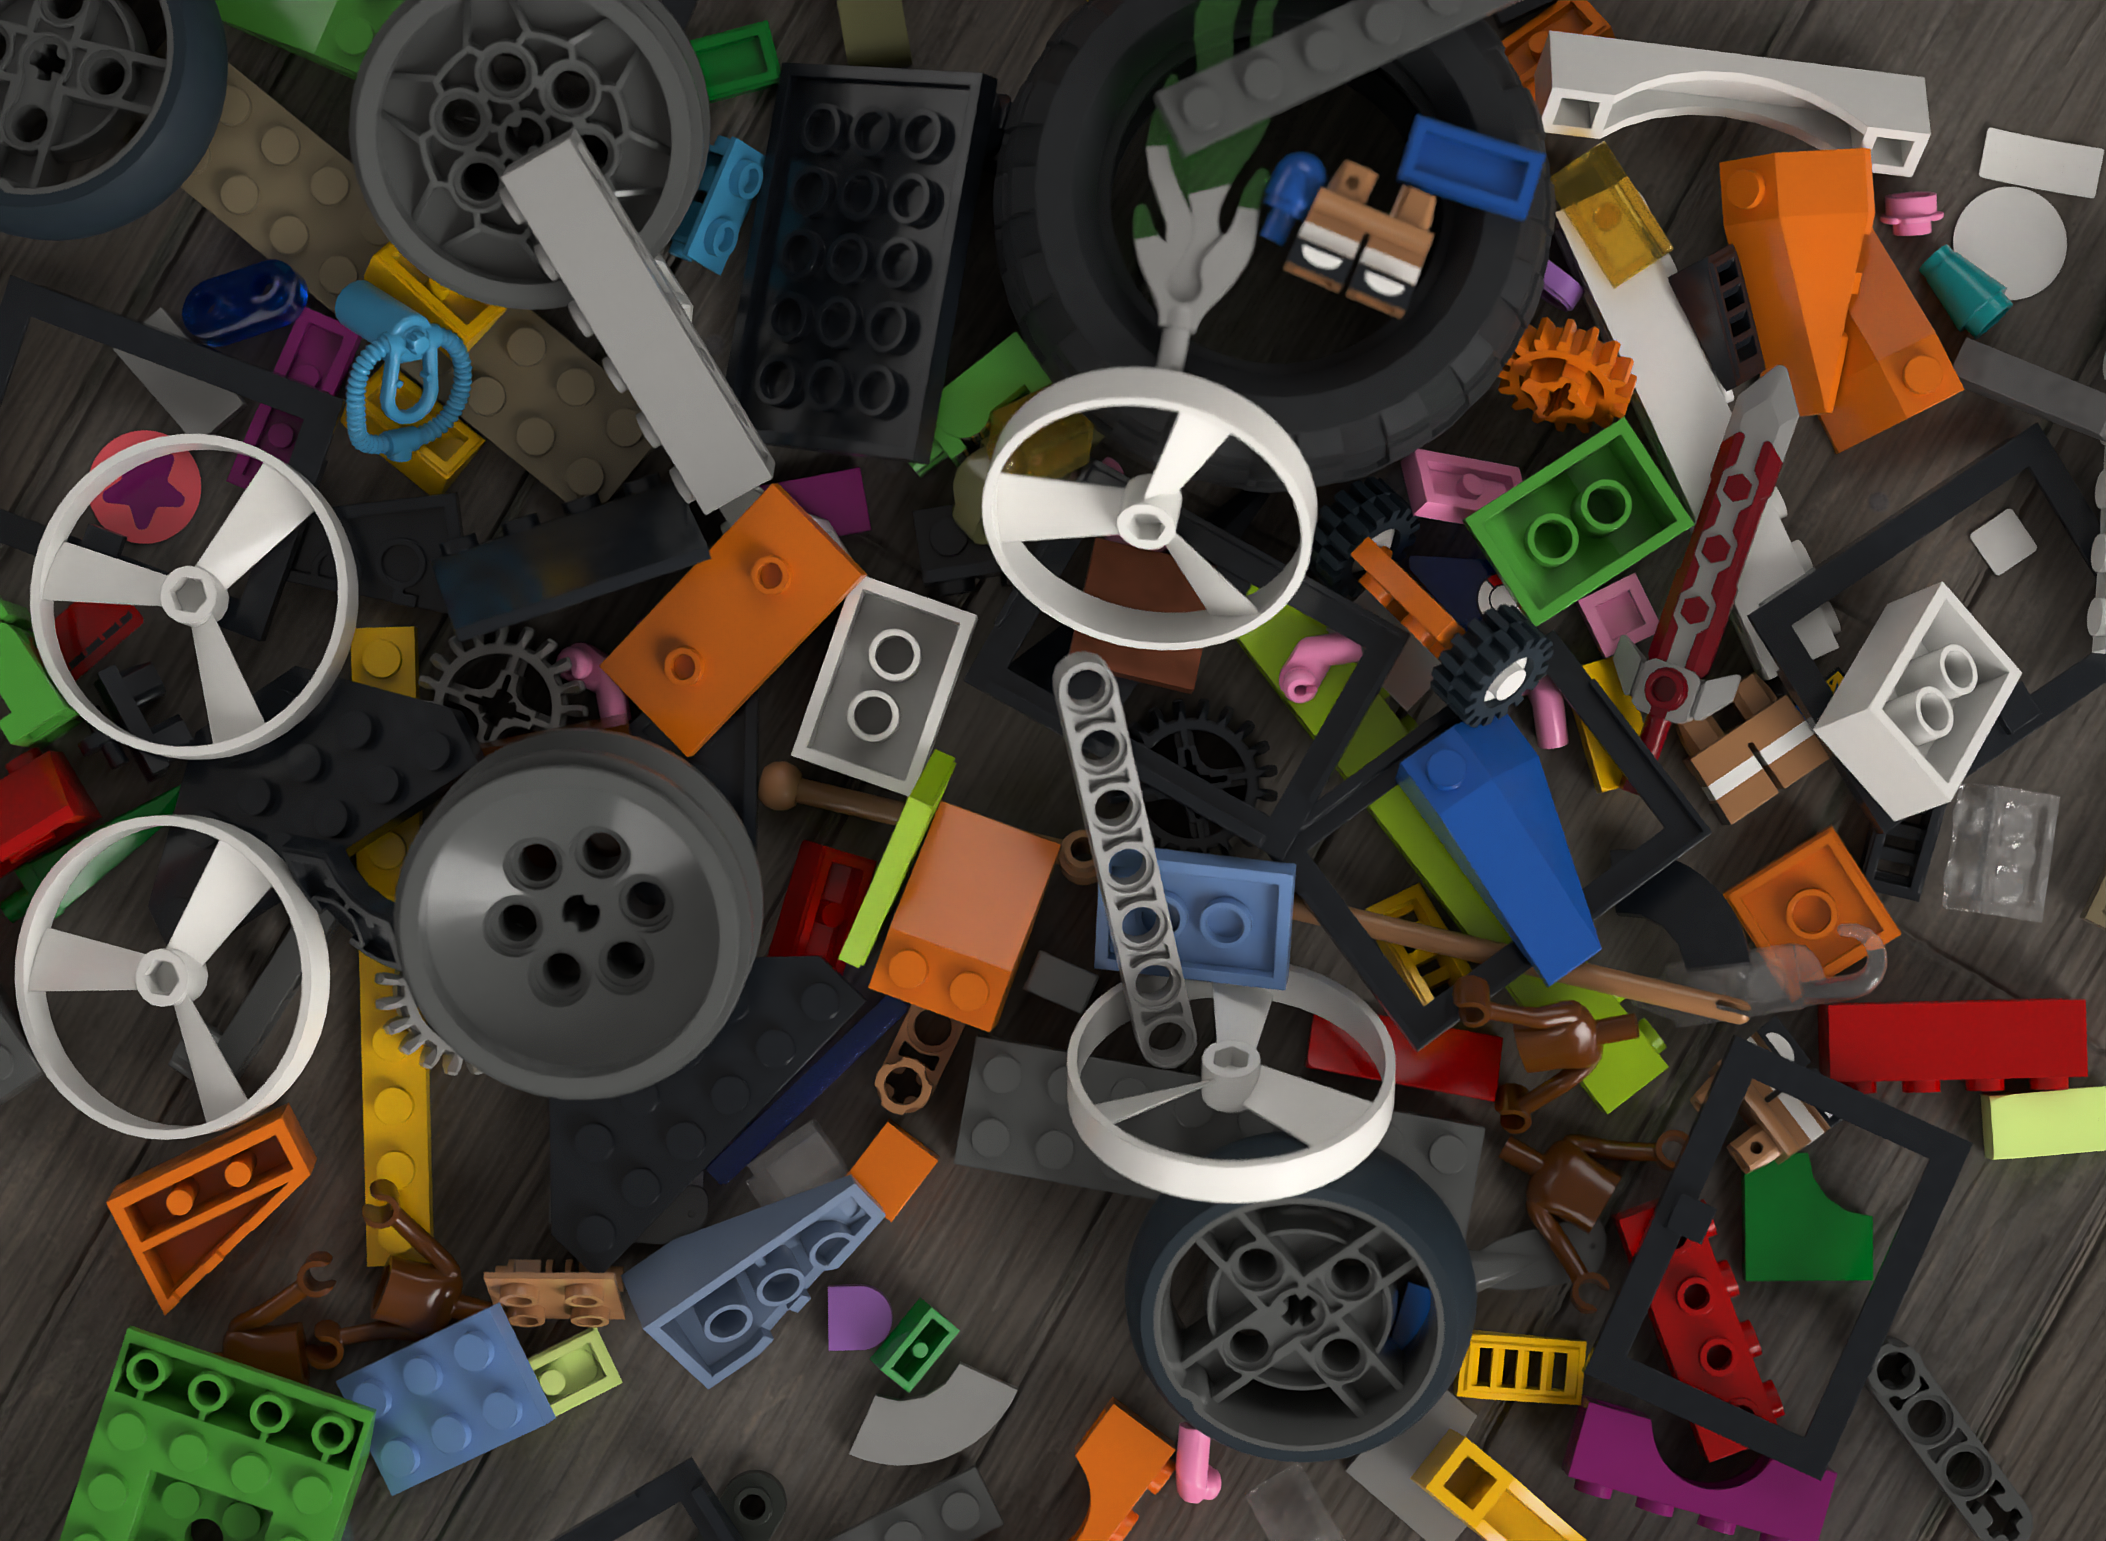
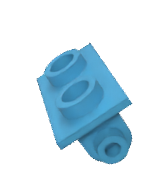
[668,135,765,275]

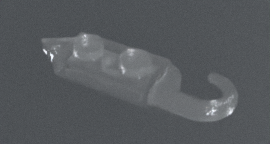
[1631,923,1887,1028]

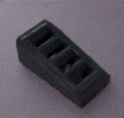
[1668,243,1766,392]
[1859,802,1948,902]

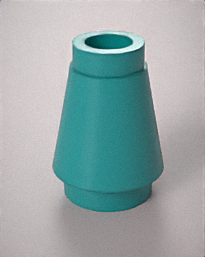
[1919,244,2013,339]

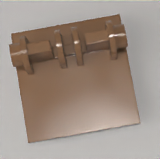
[484,1259,625,1328]

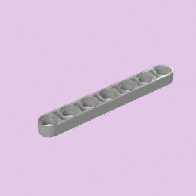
[1052,651,1197,1069]

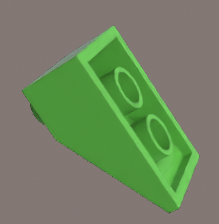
[215,0,405,80]
[1462,417,1695,627]

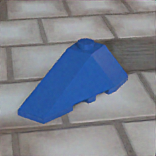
[1395,714,1602,988]

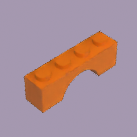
[1067,1396,1176,1541]

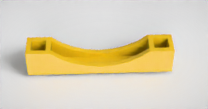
[1410,1429,1587,1541]

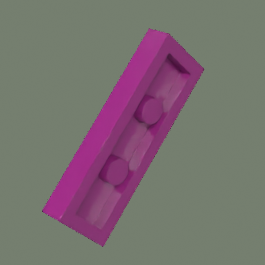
[226,306,362,490]

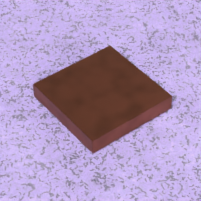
[1068,538,1217,694]

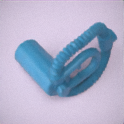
[335,280,473,462]

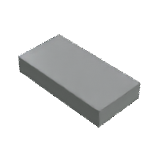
[113,308,248,435]

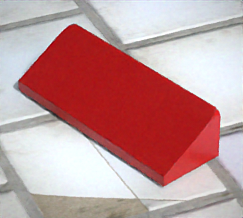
[767,840,877,976]
[1303,1014,1503,1102]

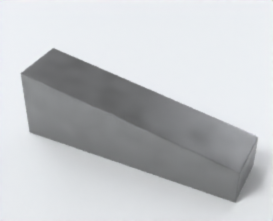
[1953,337,2106,442]

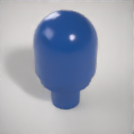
[1259,152,1327,246]

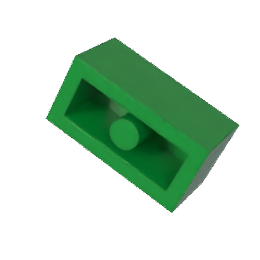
[870,1297,960,1393]

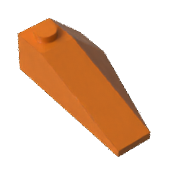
[1719,148,1875,417]
[1817,228,1965,454]

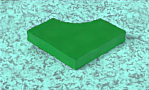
[1741,1151,1874,1281]

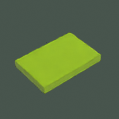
[838,749,957,968]

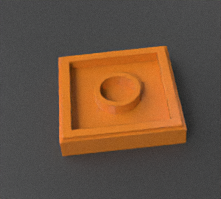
[1723,824,1902,1002]

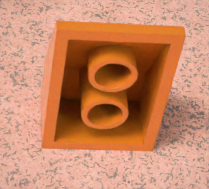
[868,800,1062,1032]

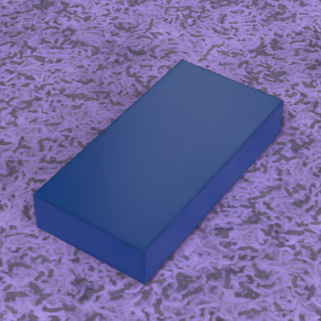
[1395,114,1546,222]

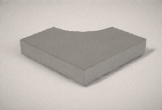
[1344,1389,1477,1541]

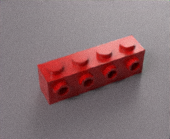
[1611,1197,1785,1463]

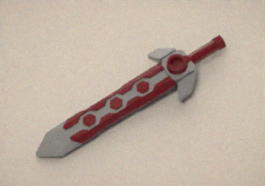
[1613,365,1800,796]

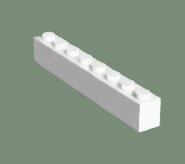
[1554,181,1841,681]

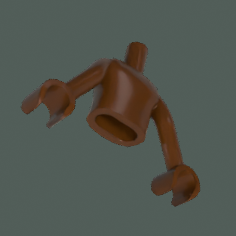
[1453,975,1640,1134]
[1499,1130,1688,1314]
[306,1179,493,1370]
[213,1251,337,1386]

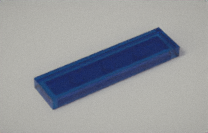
[706,995,909,1185]

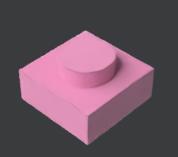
[1575,573,1659,659]

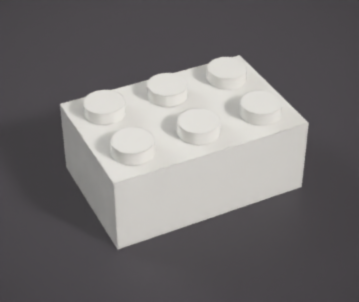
[791,576,978,797]
[1813,581,2022,821]

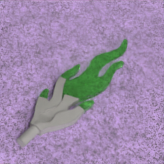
[1133,0,1278,373]

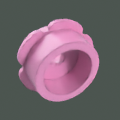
[1880,192,1944,236]

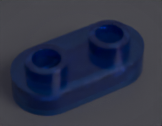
[182,259,308,347]

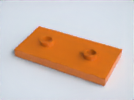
[599,483,868,757]

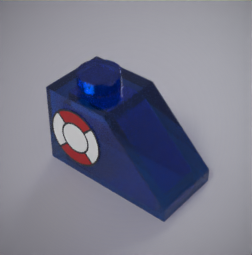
[1405,556,1522,632]

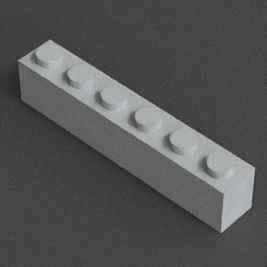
[499,127,776,515]

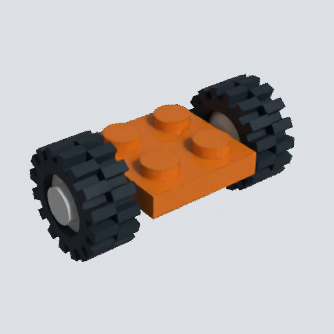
[1307,476,1553,728]

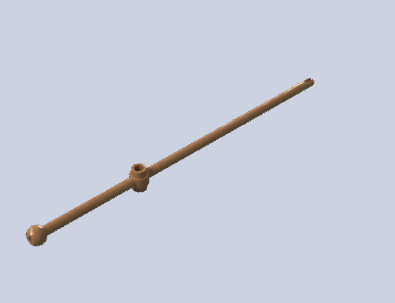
[758,761,1752,1024]

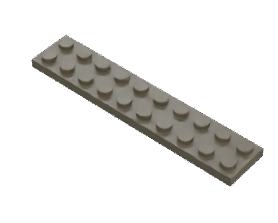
[122,38,655,503]

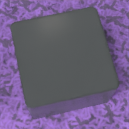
[1023,950,1099,1014]

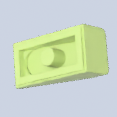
[1980,1086,2106,1160]
[527,1327,623,1416]

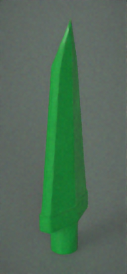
[0,784,181,923]

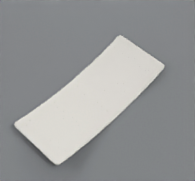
[1979,127,2104,198]

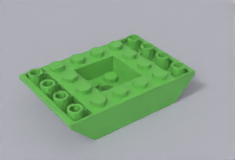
[59,1326,377,1541]

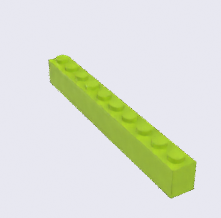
[1234,585,1668,1114]

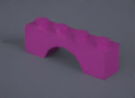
[1561,1395,1838,1541]

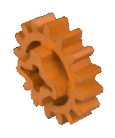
[1497,317,1637,433]

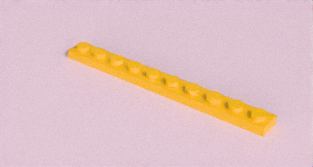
[351,626,434,1267]

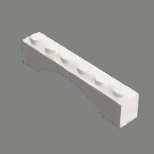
[1534,30,1931,177]

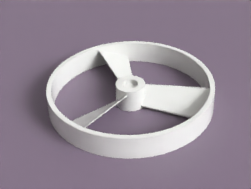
[982,367,1317,650]
[30,434,359,760]
[15,815,330,1140]
[1067,964,1396,1203]

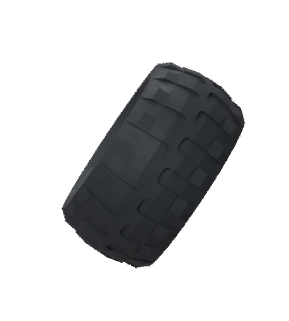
[993,0,1556,493]

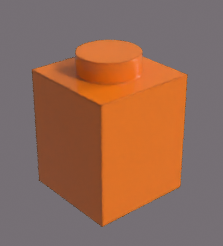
[845,1118,940,1222]

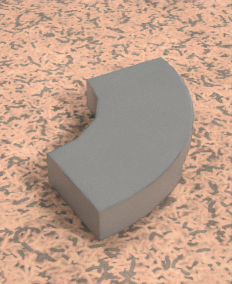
[849,1361,1018,1466]

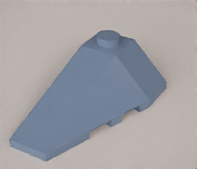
[621,1174,886,1390]

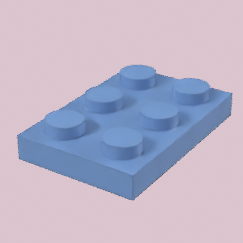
[1094,848,1296,991]
[336,1302,556,1496]

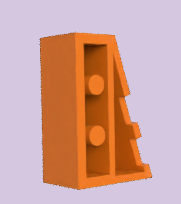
[106,1102,317,1316]

